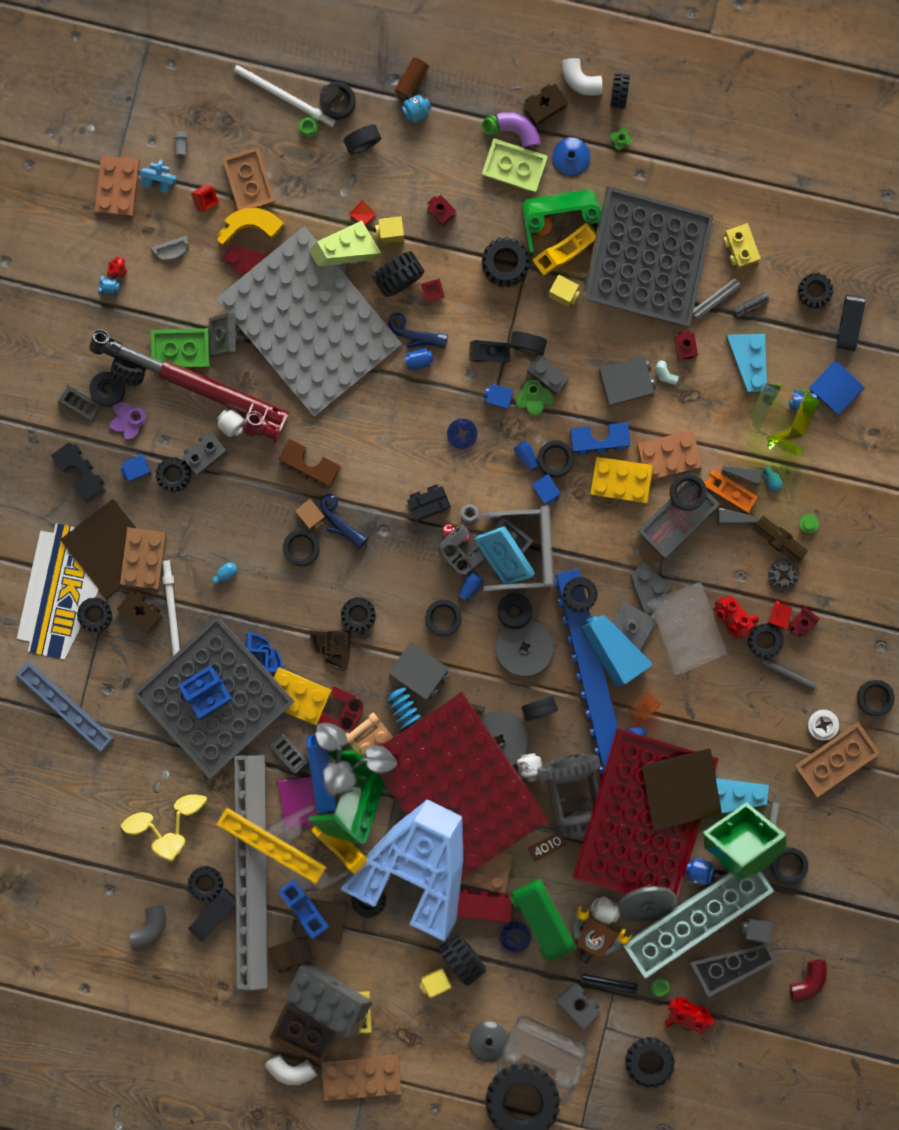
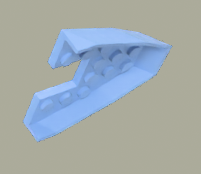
[340,800,463,941]

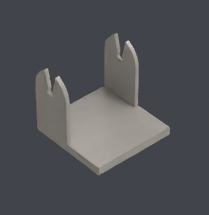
[480,506,553,591]

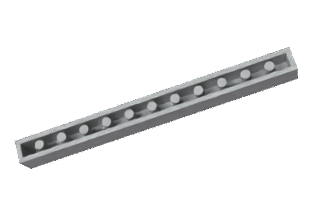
[234,755,268,990]

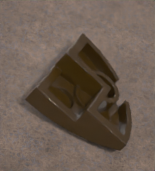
[309,630,351,671]

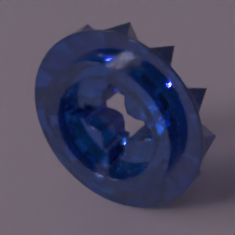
[447,419,477,449]
[500,922,531,953]

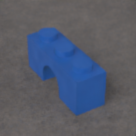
[570,422,631,456]
[278,879,329,939]

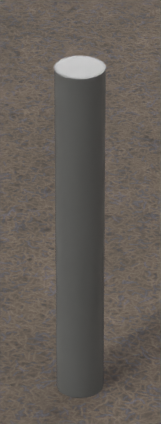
[761,658,816,690]

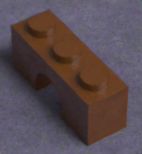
[279,439,341,488]

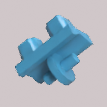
[139,160,177,193]

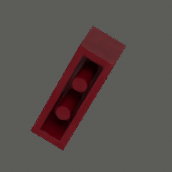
[457,889,513,922]

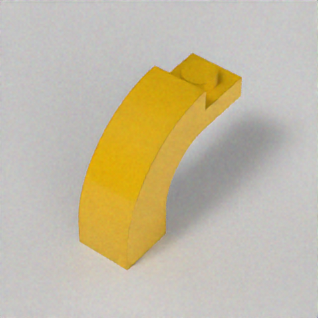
[217,208,285,247]
[533,223,596,276]
[312,826,368,874]

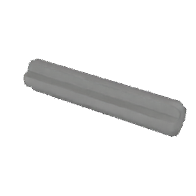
[693,278,741,319]

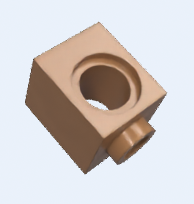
[295,499,325,530]

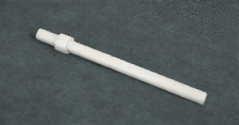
[234,65,336,127]
[162,560,180,656]

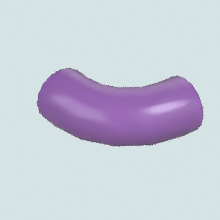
[497,113,541,148]

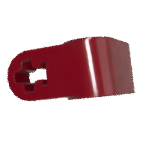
[318,686,364,732]

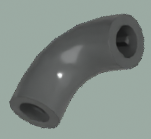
[129,905,166,951]

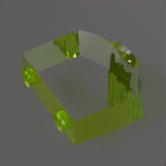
[749,382,820,456]

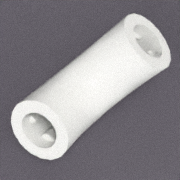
[561,58,603,96]
[264,1054,318,1085]

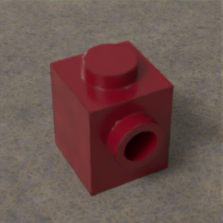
[427,194,456,227]
[674,331,698,361]

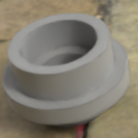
[460,504,479,523]

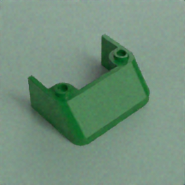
[522,190,601,257]
[308,750,384,844]
[511,876,577,962]

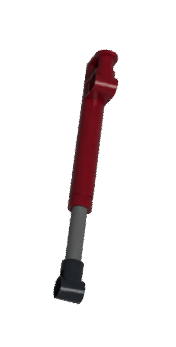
[89,330,289,443]

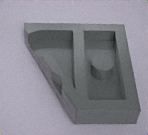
[630,561,672,614]

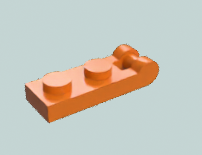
[704,469,758,513]

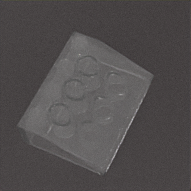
[647,581,727,675]

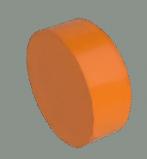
[536,216,552,236]

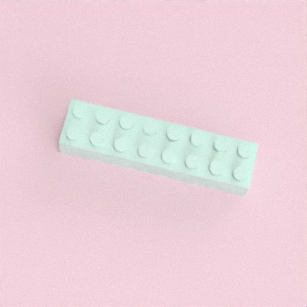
[623,872,774,978]

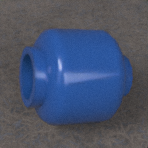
[686,858,716,886]

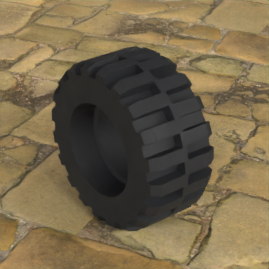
[486,1063,560,1130]

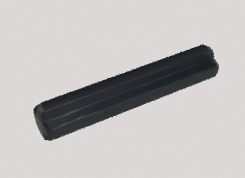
[580,974,637,994]

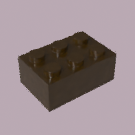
[269,1002,337,1064]

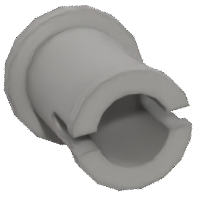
[173,131,188,156]

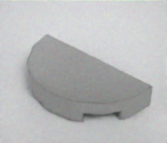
[151,235,189,261]

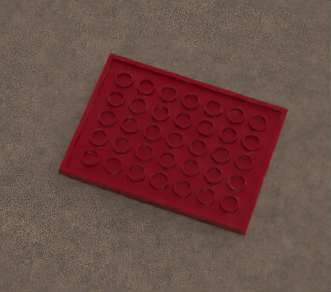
[378,692,549,880]
[573,728,719,907]

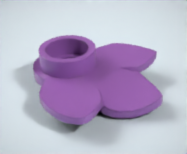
[109,402,146,440]

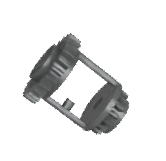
[537,754,601,837]

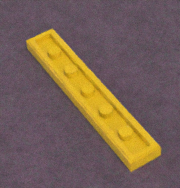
[217,808,327,884]

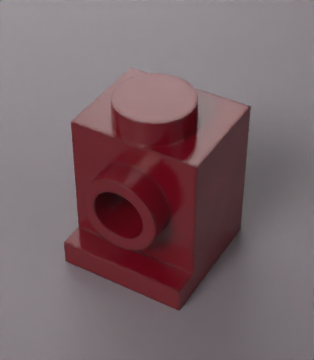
[789,607,820,637]

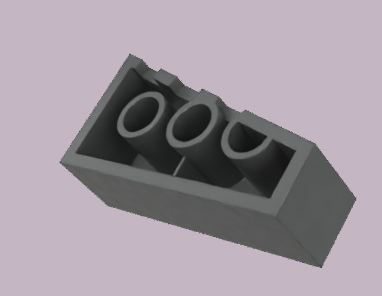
[690,944,777,997]

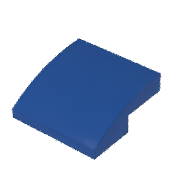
[809,361,865,416]
[178,665,233,720]

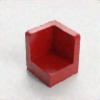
[767,601,792,629]

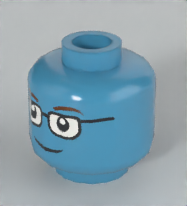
[402,95,431,123]

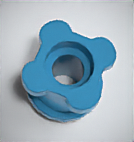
[98,276,120,297]

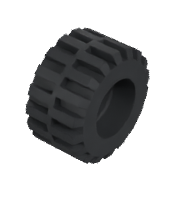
[482,237,530,288]
[372,251,425,297]
[438,933,487,986]
[625,1037,675,1088]

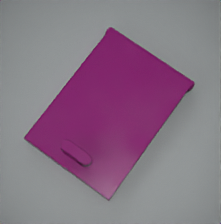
[277,775,318,830]

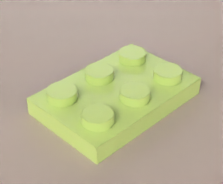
[482,138,548,193]

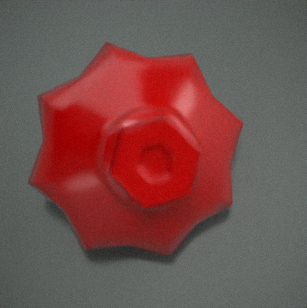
[107,256,128,278]

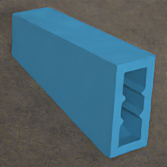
[581,615,653,686]

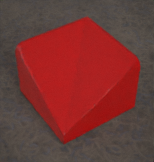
[190,185,219,211]
[349,200,377,227]

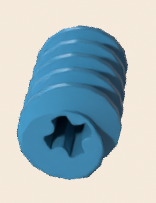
[386,687,421,730]

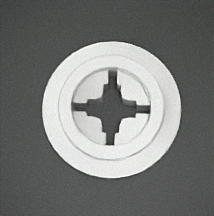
[808,710,839,740]

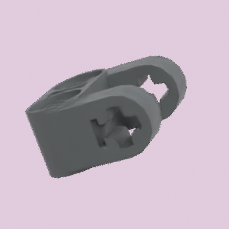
[438,524,485,574]

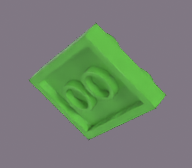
[151,328,210,368]

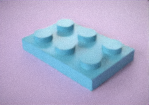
[474,526,535,585]

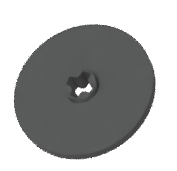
[496,620,554,676]
[480,711,528,766]
[619,887,677,921]

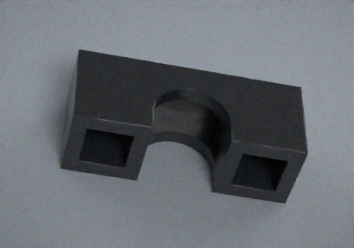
[51,442,105,503]

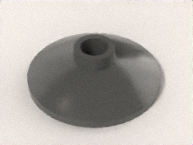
[470,1022,508,1061]

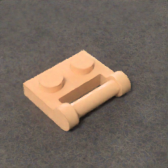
[346,712,394,758]

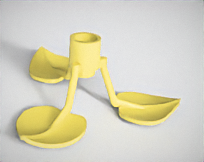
[120,795,207,861]

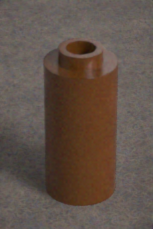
[394,57,430,101]

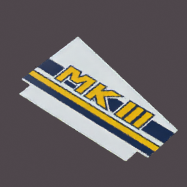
[17,523,99,659]

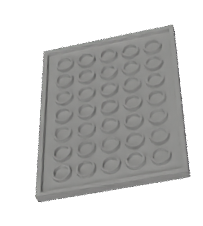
[216,226,402,417]

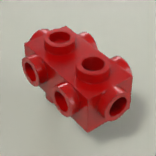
[713,595,759,639]
[665,996,714,1035]

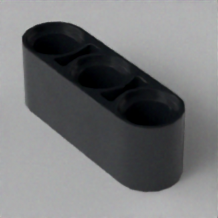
[836,294,866,352]
[188,888,236,942]

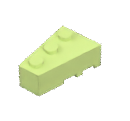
[309,221,381,267]

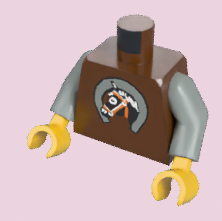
[573,906,632,964]

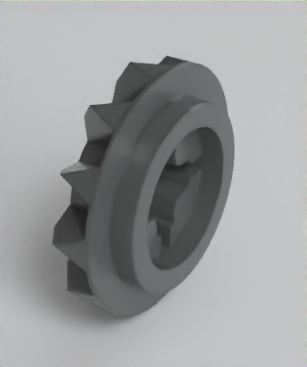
[768,560,799,591]

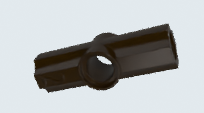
[752,516,808,564]

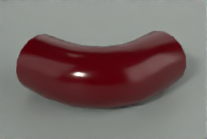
[790,959,827,1003]

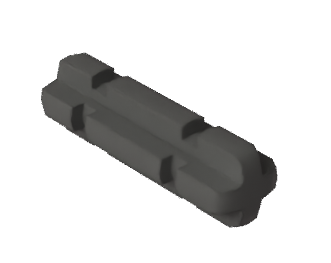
[733,292,770,317]

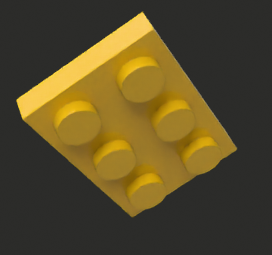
[590,457,654,503]
[274,667,331,725]

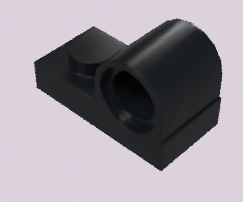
[469,340,510,363]

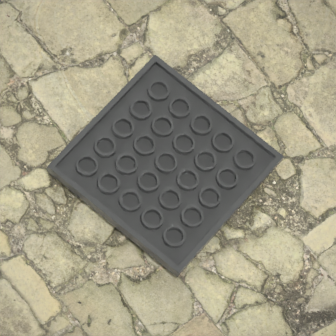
[583,186,714,327]
[133,616,295,779]

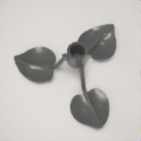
[315,723,398,797]

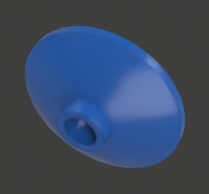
[552,138,590,176]

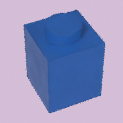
[483,384,514,410]
[120,454,152,482]
[532,474,561,505]

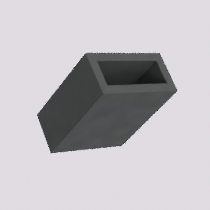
[599,356,656,406]
[389,642,449,700]

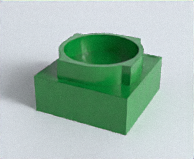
[703,802,787,881]

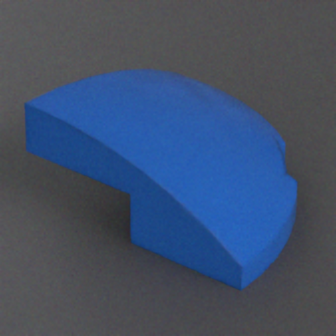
[245,632,283,673]

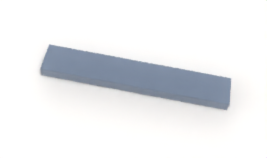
[16,661,114,753]

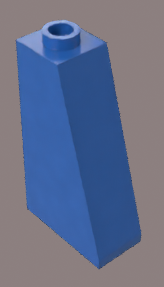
[307,735,337,814]

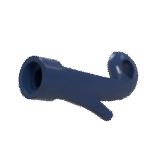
[389,313,448,349]
[320,494,369,549]

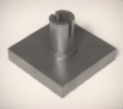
[209,313,245,356]
[612,601,657,650]

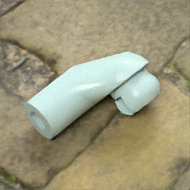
[655,361,679,385]

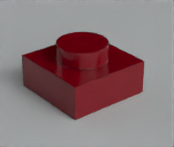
[421,279,445,303]

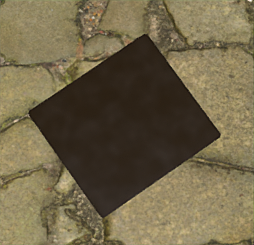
[61,499,136,597]
[642,748,722,831]

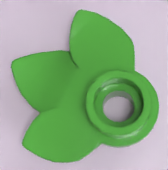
[516,379,554,417]

